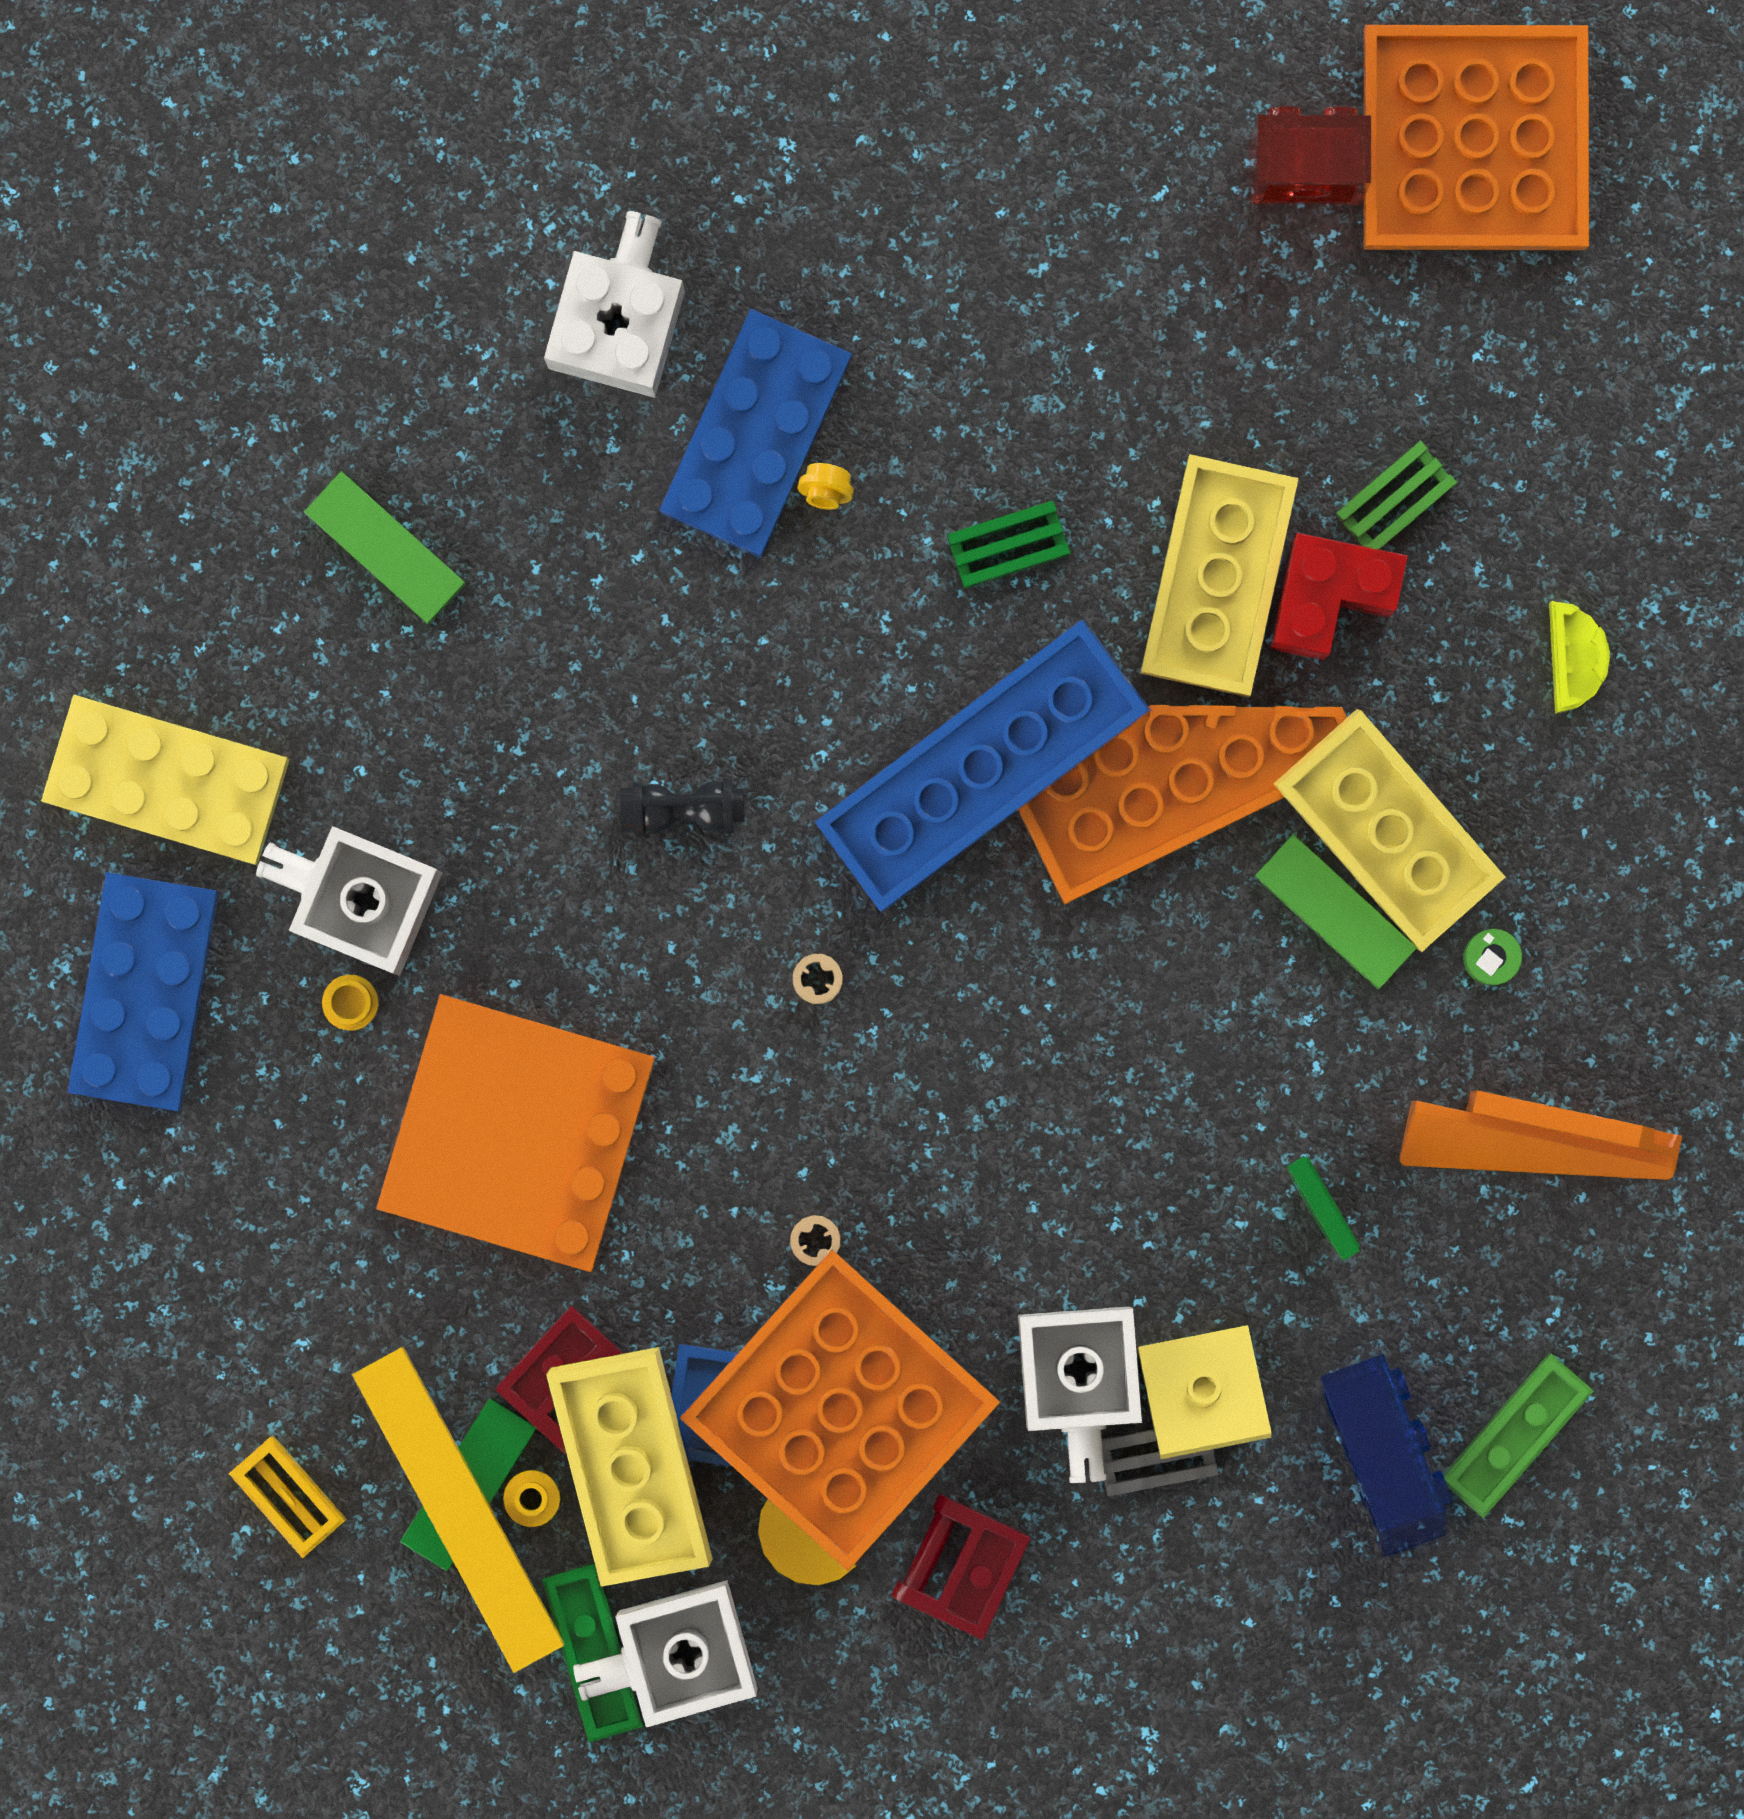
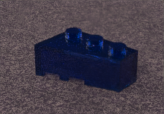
[1320,1354,1452,1558]

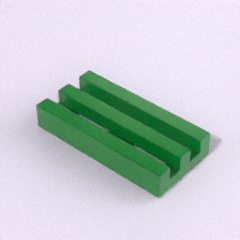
[947,500,1070,589]

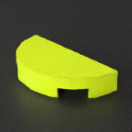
[1549,601,1610,714]

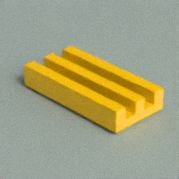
[229,1435,347,1558]

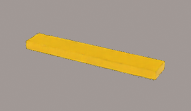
[352,1347,565,1673]

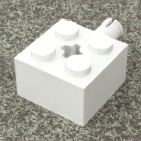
[544,211,685,398]
[256,826,442,976]
[1018,1307,1142,1483]
[573,1580,758,1727]

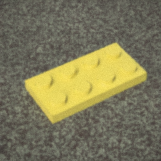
[1140,454,1299,698]
[41,694,290,866]
[1273,709,1505,952]
[546,1347,713,1586]

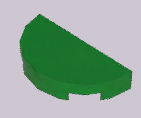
[1286,1156,1360,1261]

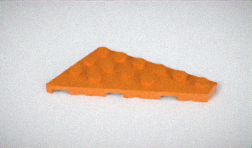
[1018,705,1347,905]

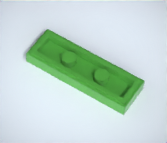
[304,471,466,625]
[1254,834,1417,989]
[1439,1353,1594,1518]

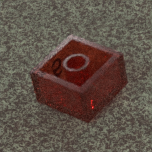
[1250,106,1371,205]

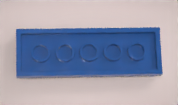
[815,620,1151,912]

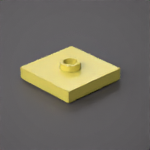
[1138,1325,1272,1459]

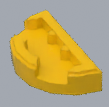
[758,1499,857,1585]

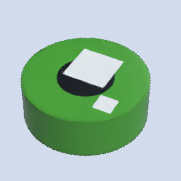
[1463,929,1522,986]

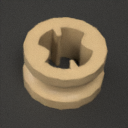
[793,954,842,1004]
[790,1215,841,1266]

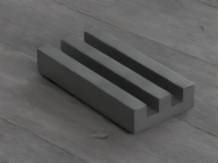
[1102,1429,1218,1496]

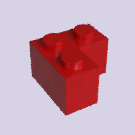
[1270,533,1408,661]

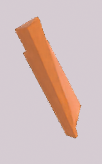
[1399,1090,1682,1180]

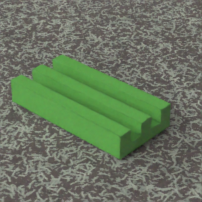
[1335,440,1457,550]

